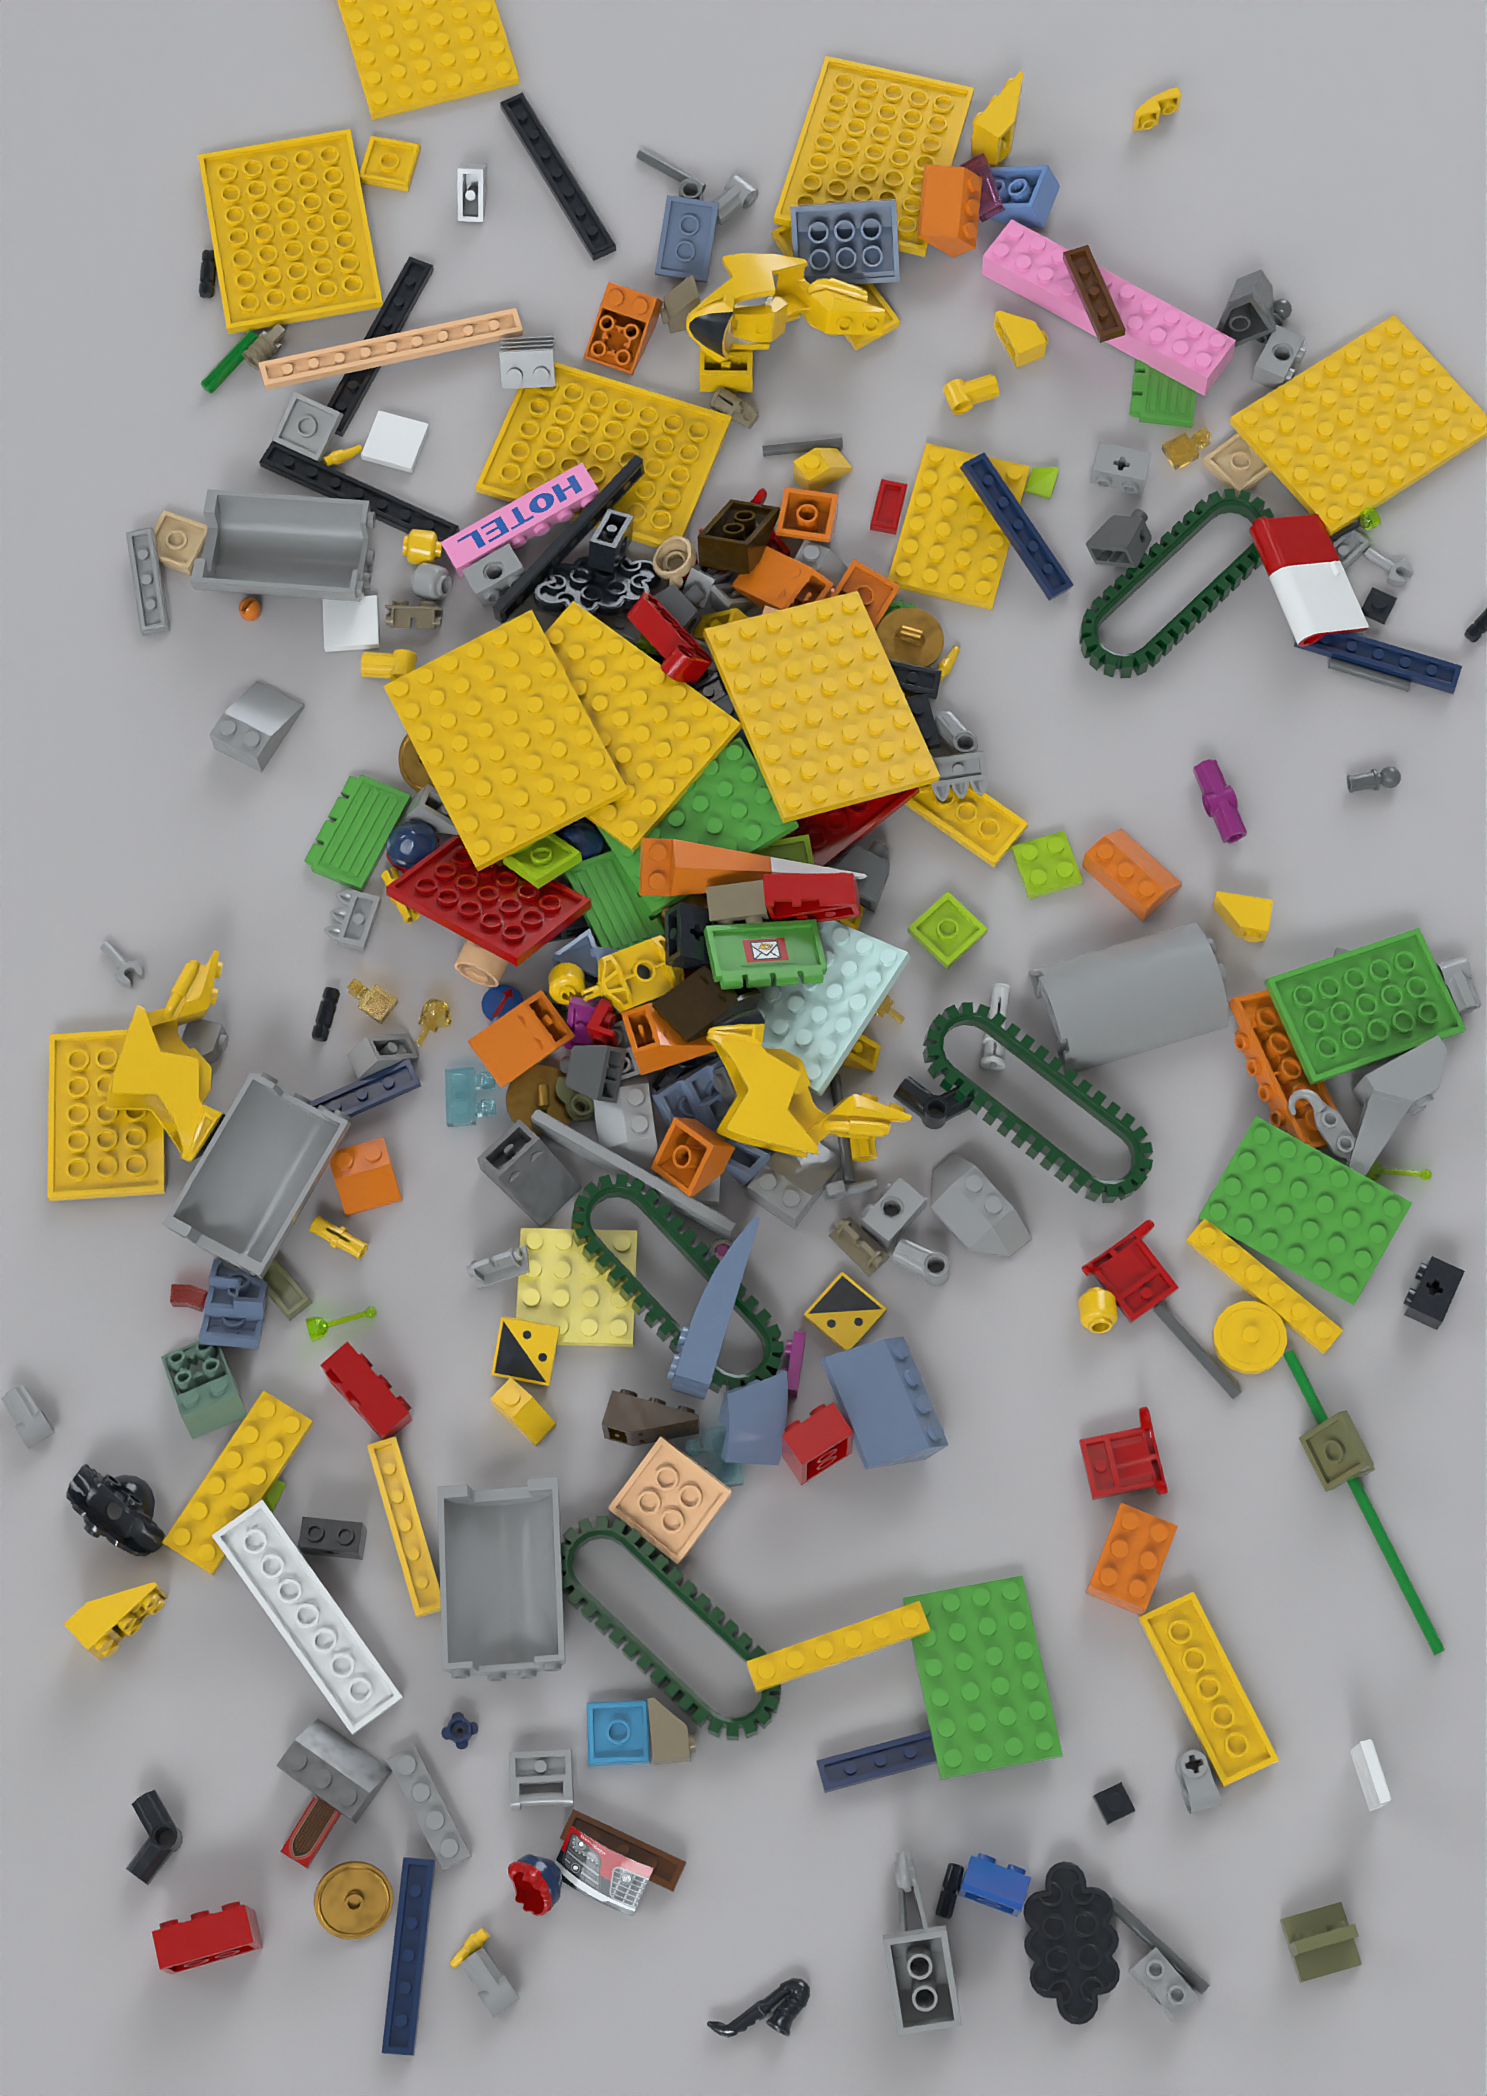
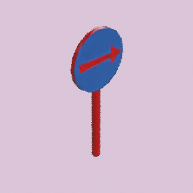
[481,985,523,1022]

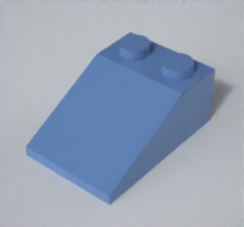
[978,166,1060,228]

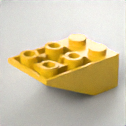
[971,71,1024,167]
[699,347,753,392]
[64,1582,168,1661]

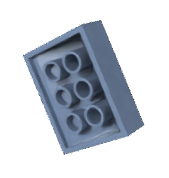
[790,199,900,285]
[821,1336,949,1470]

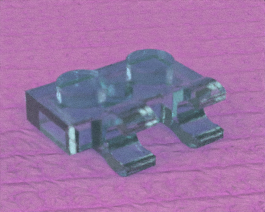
[445,1067,496,1127]
[685,1426,744,1487]

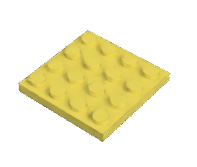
[516,1228,638,1347]

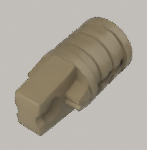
[242,323,285,370]
[710,387,759,429]

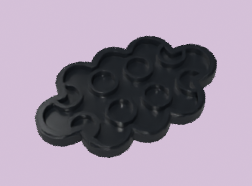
[534,554,662,617]
[1023,1861,1120,2025]

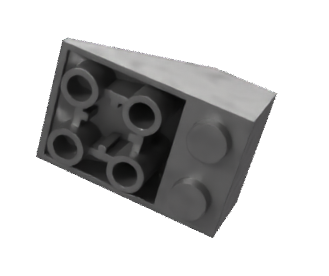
[477,1119,582,1228]

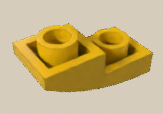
[1132,86,1182,132]

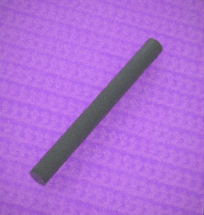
[830,1073,855,1183]
[1153,1303,1242,1399]
[1111,1897,1210,1995]

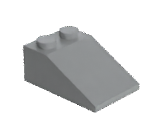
[209,681,305,773]
[747,1143,842,1230]

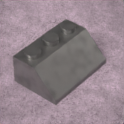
[276,1719,392,1824]

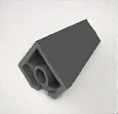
[1216,269,1276,347]

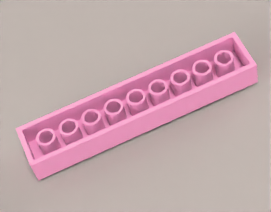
[982,219,1236,396]

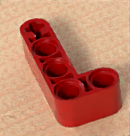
[627,592,713,684]

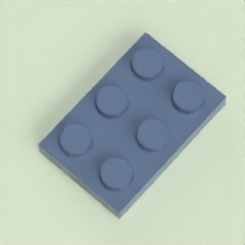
[655,195,719,283]

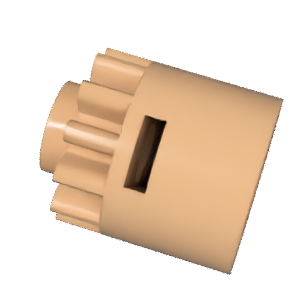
[454,939,509,987]

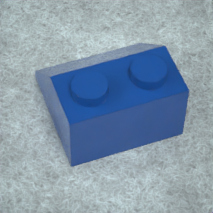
[958,1853,1031,1917]

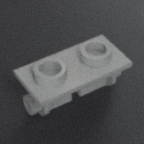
[467,1245,529,1290]

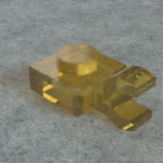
[1162,428,1212,470]
[347,978,398,1024]

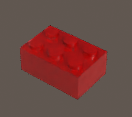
[782,1403,853,1485]
[152,1901,263,1974]

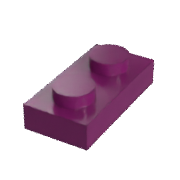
[564,996,599,1050]
[783,1331,806,1397]

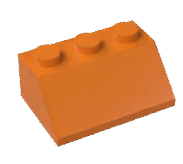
[917,165,982,258]
[1082,829,1182,922]

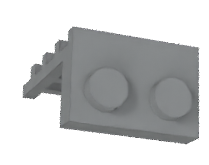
[499,336,556,389]

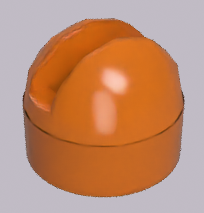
[239,597,262,621]

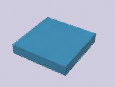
[587,1700,650,1766]

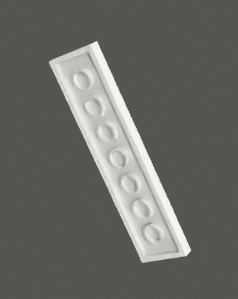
[212,1500,403,1735]

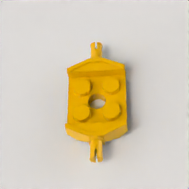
[581,935,684,1013]

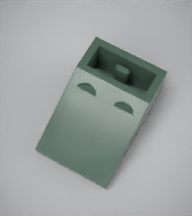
[161,1341,248,1439]

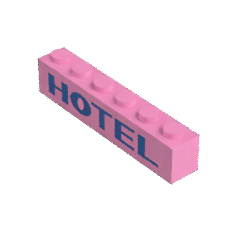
[441,463,599,578]

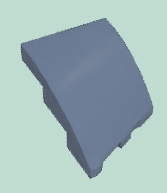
[652,1056,730,1130]
[199,1259,268,1349]
[718,1370,788,1465]

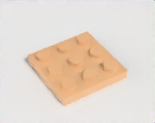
[607,1436,734,1565]

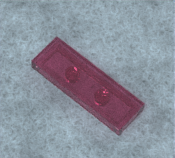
[960,153,1005,222]

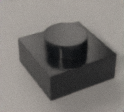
[1361,587,1397,625]
[1093,1782,1136,1825]

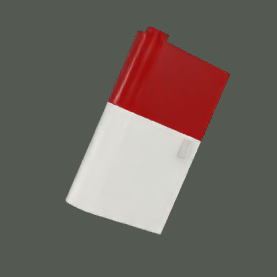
[1249,514,1369,647]

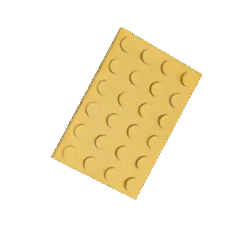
[888,443,1030,610]
[47,1029,166,1201]

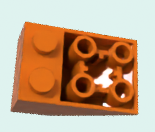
[583,281,664,375]
[731,546,834,610]
[467,990,575,1088]
[621,1003,716,1075]

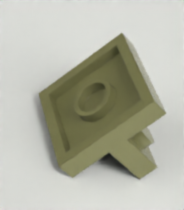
[1299,1410,1375,1492]
[1280,1902,1362,1983]

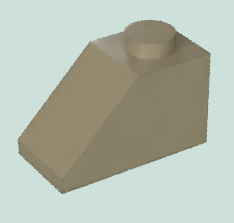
[660,275,700,333]
[647,1698,696,1765]

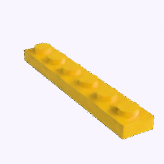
[1185,1219,1344,1355]
[367,1436,441,1618]
[746,1601,930,1693]

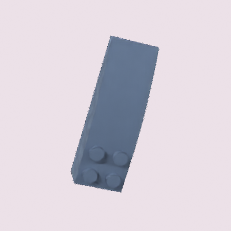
[667,1217,760,1400]

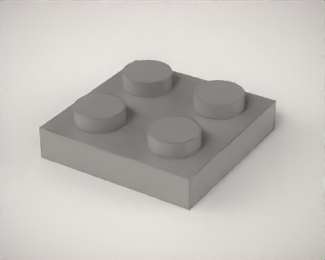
[272,392,343,463]

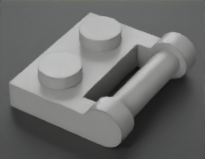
[509,1749,574,1810]

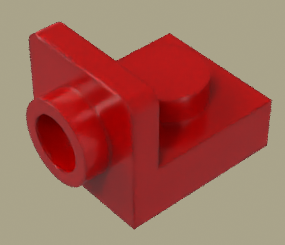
[586,998,618,1047]

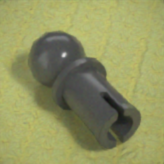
[1256,299,1292,344]
[1347,767,1401,793]

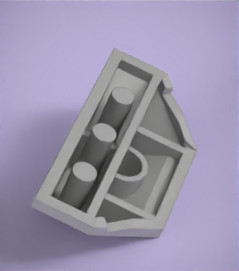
[593,1074,661,1176]
[930,1154,1032,1258]

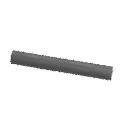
[636,149,706,193]
[762,438,843,457]
[1328,658,1411,692]

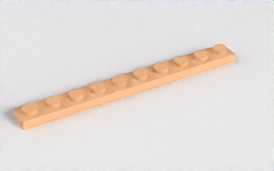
[258,308,523,391]

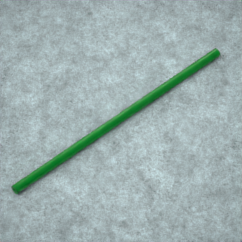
[1283,1350,1445,1655]

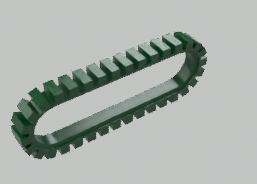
[1079,489,1274,679]
[922,1002,1153,1203]
[571,1174,784,1394]
[561,1516,781,1740]

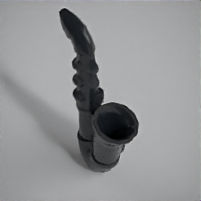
[707,1978,810,2038]

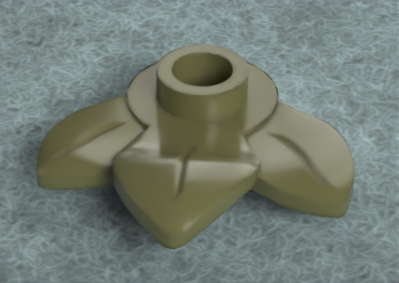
[555,1077,594,1122]

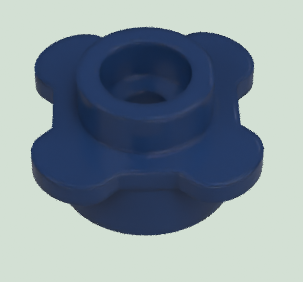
[441,1712,478,1750]

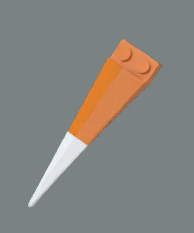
[639,838,867,897]

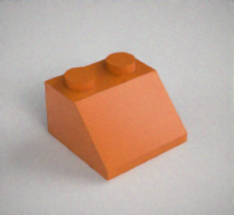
[776,487,838,543]
[650,1117,735,1197]
[330,1137,402,1217]

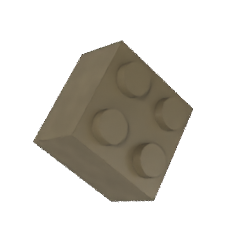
[706,880,771,926]

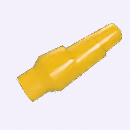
[323,445,363,466]
[937,646,960,681]
[450,1927,490,1968]

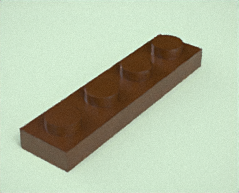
[1063,245,1126,343]
[560,1809,686,1892]

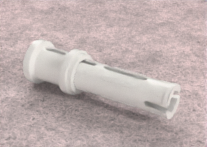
[980,983,1010,1070]

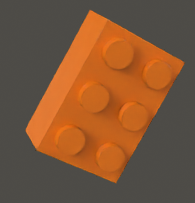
[1086,1503,1178,1616]

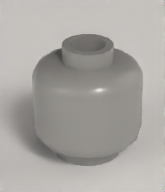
[410,563,452,601]

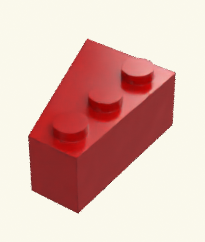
[763,872,861,923]
[320,1341,412,1440]

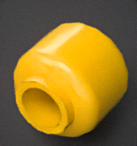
[402,529,442,565]
[548,963,585,1005]
[1078,1287,1118,1333]

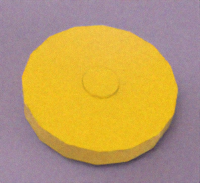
[1212,1301,1287,1374]

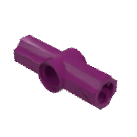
[1193,759,1247,844]

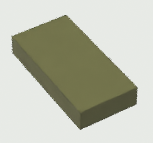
[253,1258,313,1321]

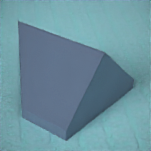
[552,928,598,985]
[725,1138,776,1186]

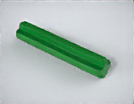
[201,330,258,394]

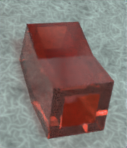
[170,1284,208,1312]

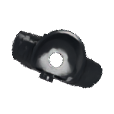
[66,1464,166,1557]

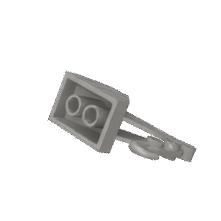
[1288,1035,1448,1176]
[883,1851,962,2035]

